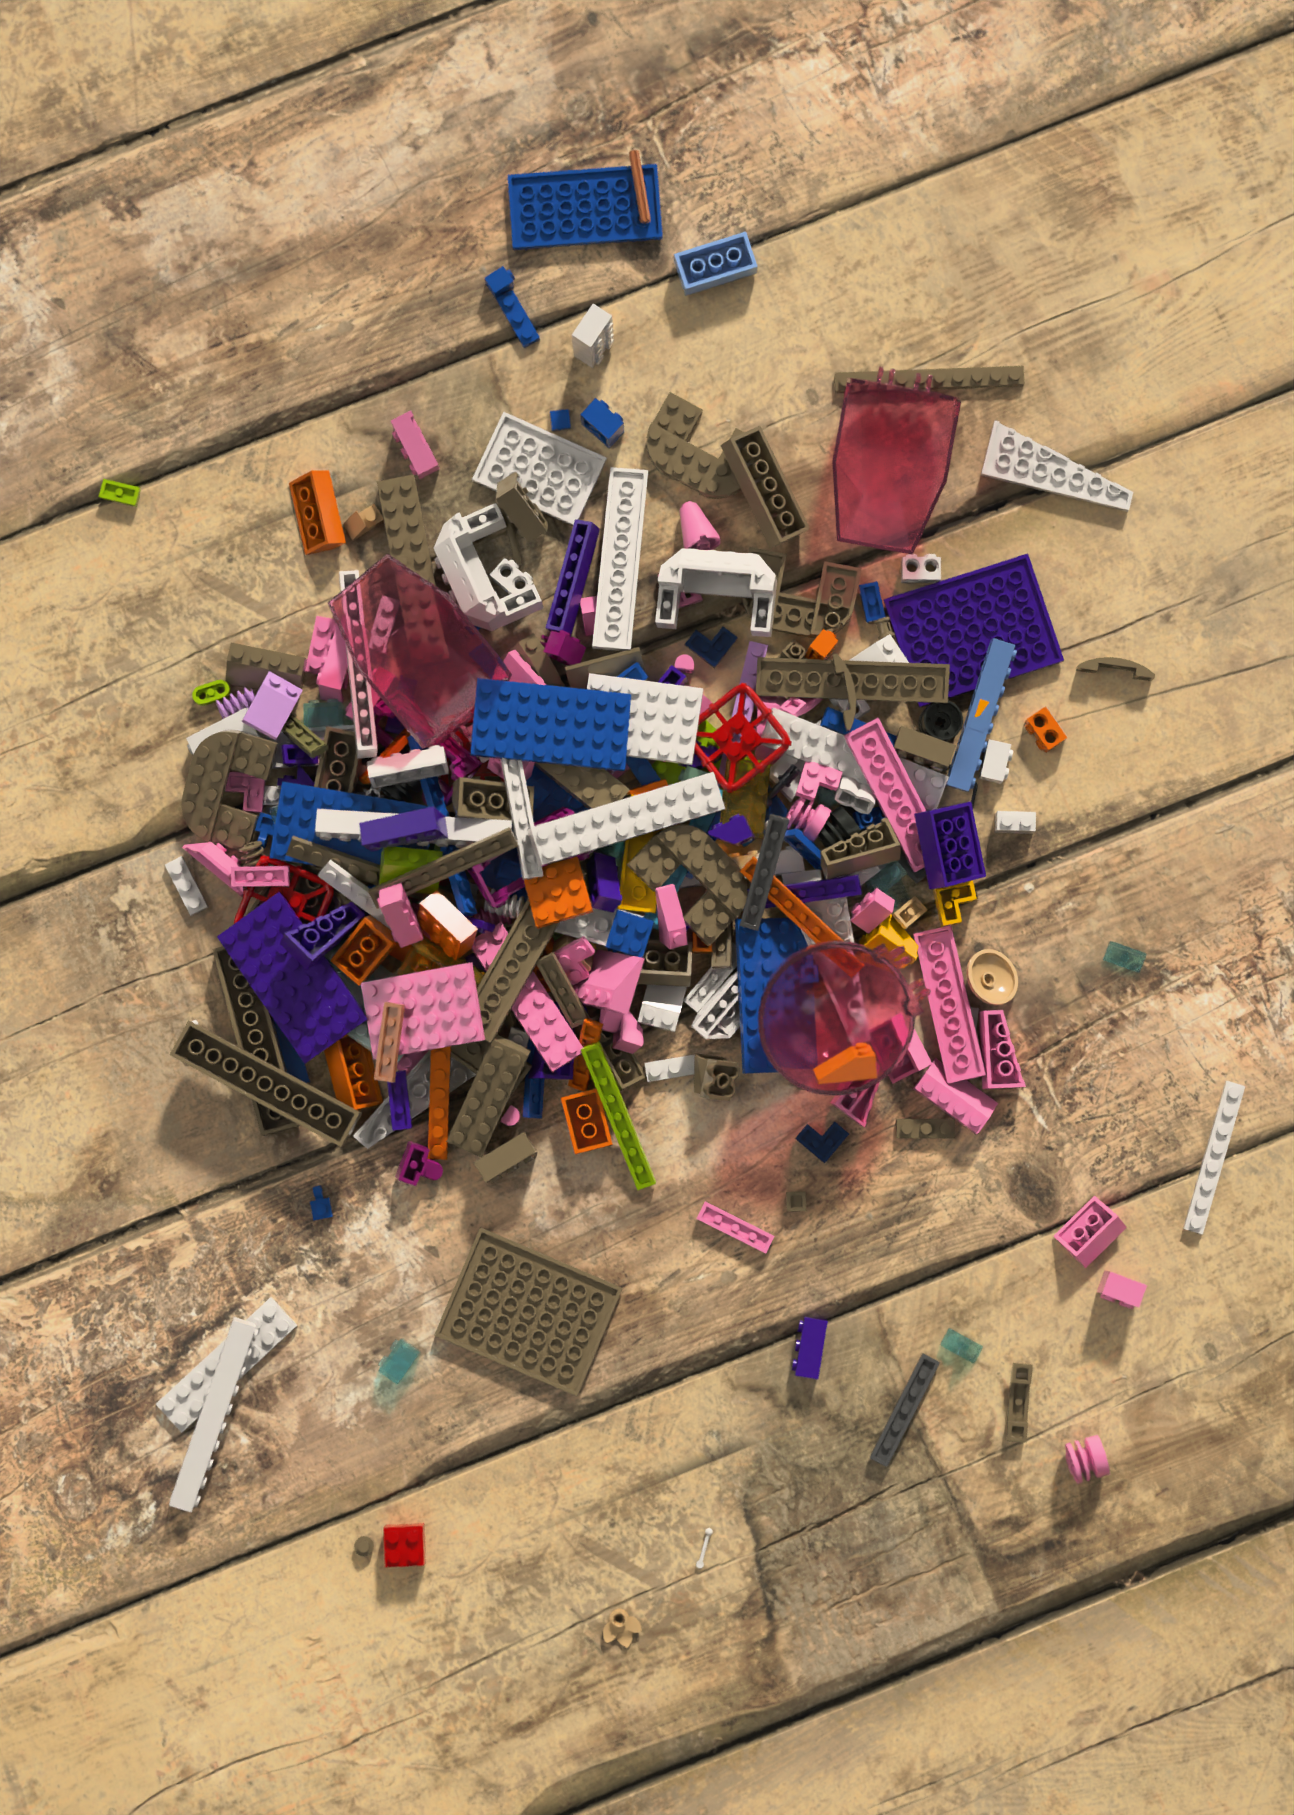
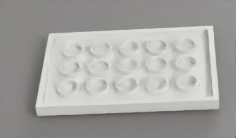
[472,412,607,526]
[587,673,704,765]

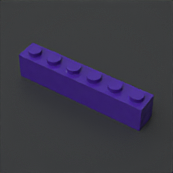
[546,519,600,637]

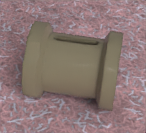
[874,617,895,640]

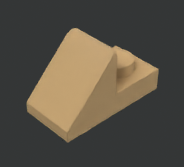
[343,504,384,541]
[892,896,927,929]

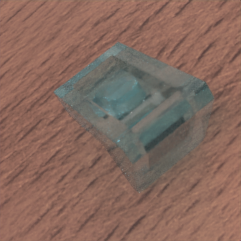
[940,1328,983,1363]

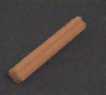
[629,150,651,224]

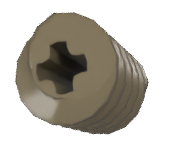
[239,841,264,867]

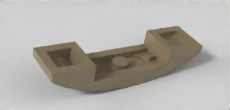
[832,653,856,732]
[1076,657,1155,681]
[1007,1363,1033,1443]

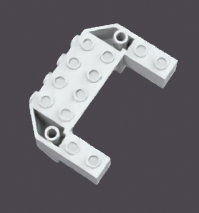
[434,503,544,631]
[655,548,777,637]

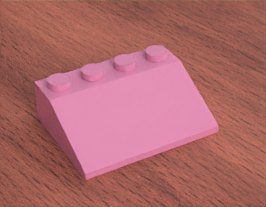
[571,950,644,1015]

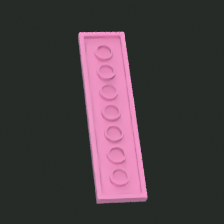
[844,718,926,872]
[471,922,583,1072]
[914,925,986,1084]

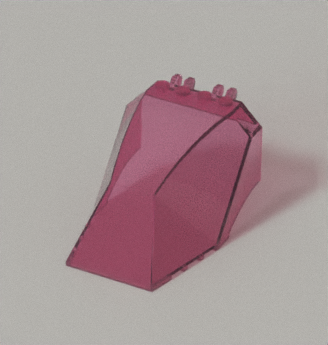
[832,366,961,555]
[327,553,512,748]

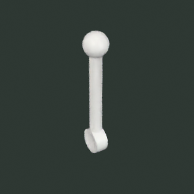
[696,1528,713,1568]

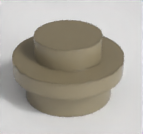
[354,1536,374,1556]

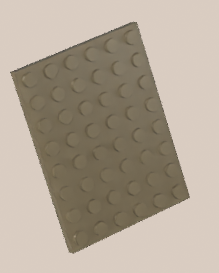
[434,1227,623,1396]

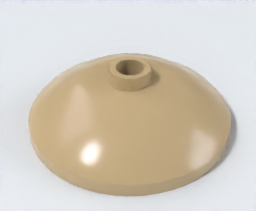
[966,949,1018,1005]

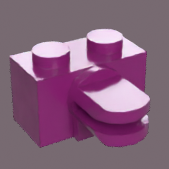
[541,630,586,666]
[395,1141,443,1186]

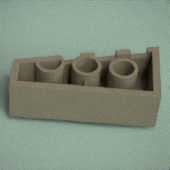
[821,817,900,880]

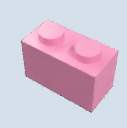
[851,888,895,934]

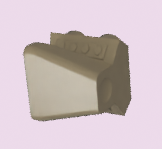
[694,1054,740,1101]

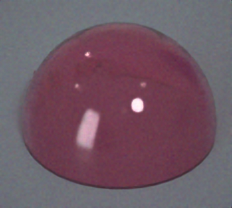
[758,941,931,1096]

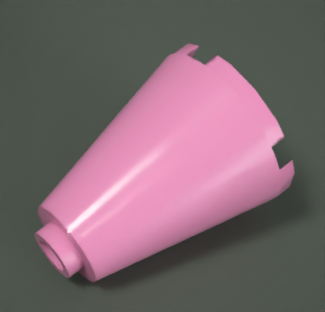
[679,501,720,550]

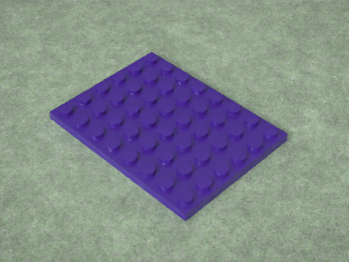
[883,553,1064,708]

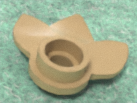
[603,1608,642,1647]

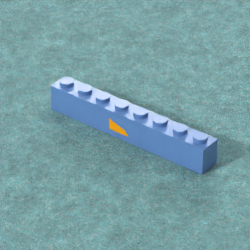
[946,638,1017,792]

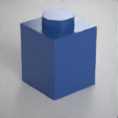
[484,266,515,299]

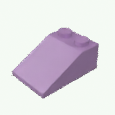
[242,671,302,740]

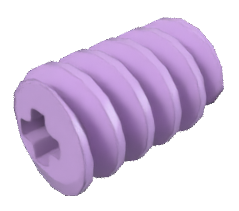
[216,687,255,719]

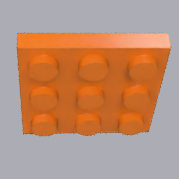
[524,856,593,929]

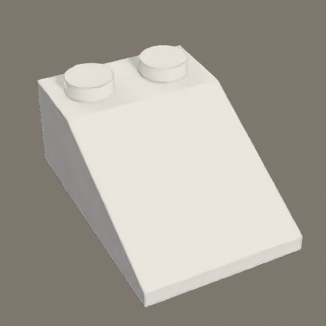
[848,634,909,663]
[637,985,687,1032]

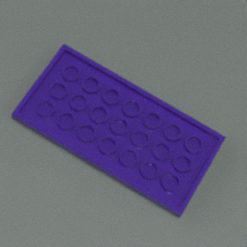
[217,892,368,1063]

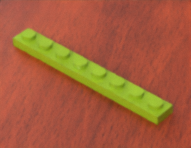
[581,1041,656,1190]

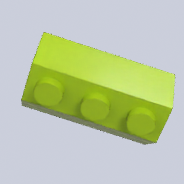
[379,847,443,894]

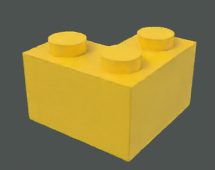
[933,880,977,927]

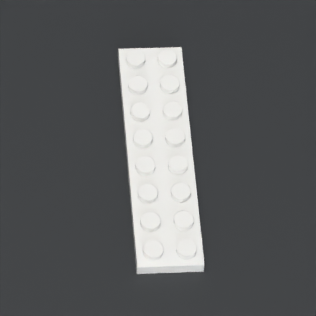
[156,1297,298,1433]

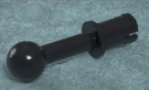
[757,764,801,809]

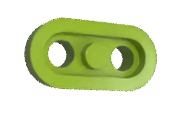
[192,680,231,706]

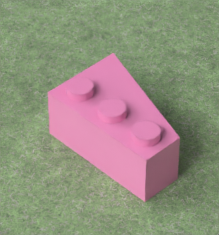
[391,410,439,479]
[377,883,423,948]
[830,1063,884,1127]

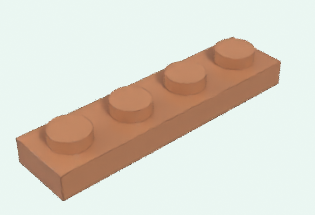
[374,1002,405,1082]

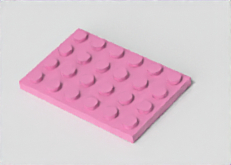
[361,963,485,1060]

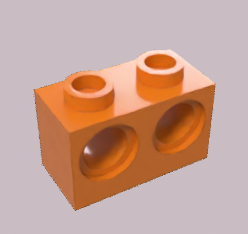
[1025,706,1067,753]

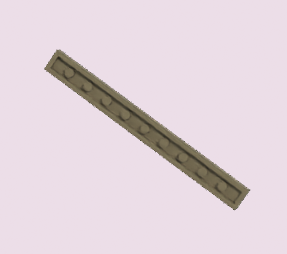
[835,366,1025,393]
[286,836,477,910]

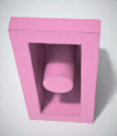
[613,1011,644,1054]

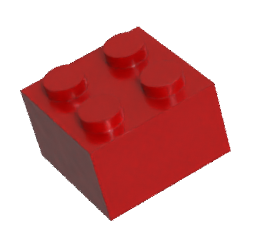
[383,1523,426,1567]

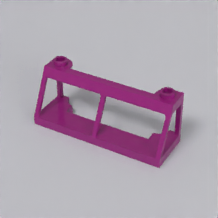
[373,691,482,807]
[467,807,593,908]

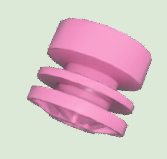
[786,797,831,842]
[1065,1435,1110,1484]

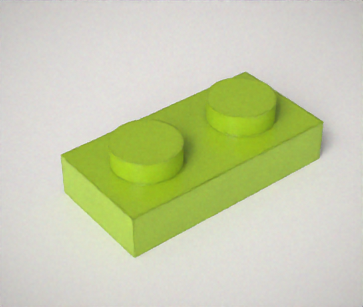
[99,479,141,507]

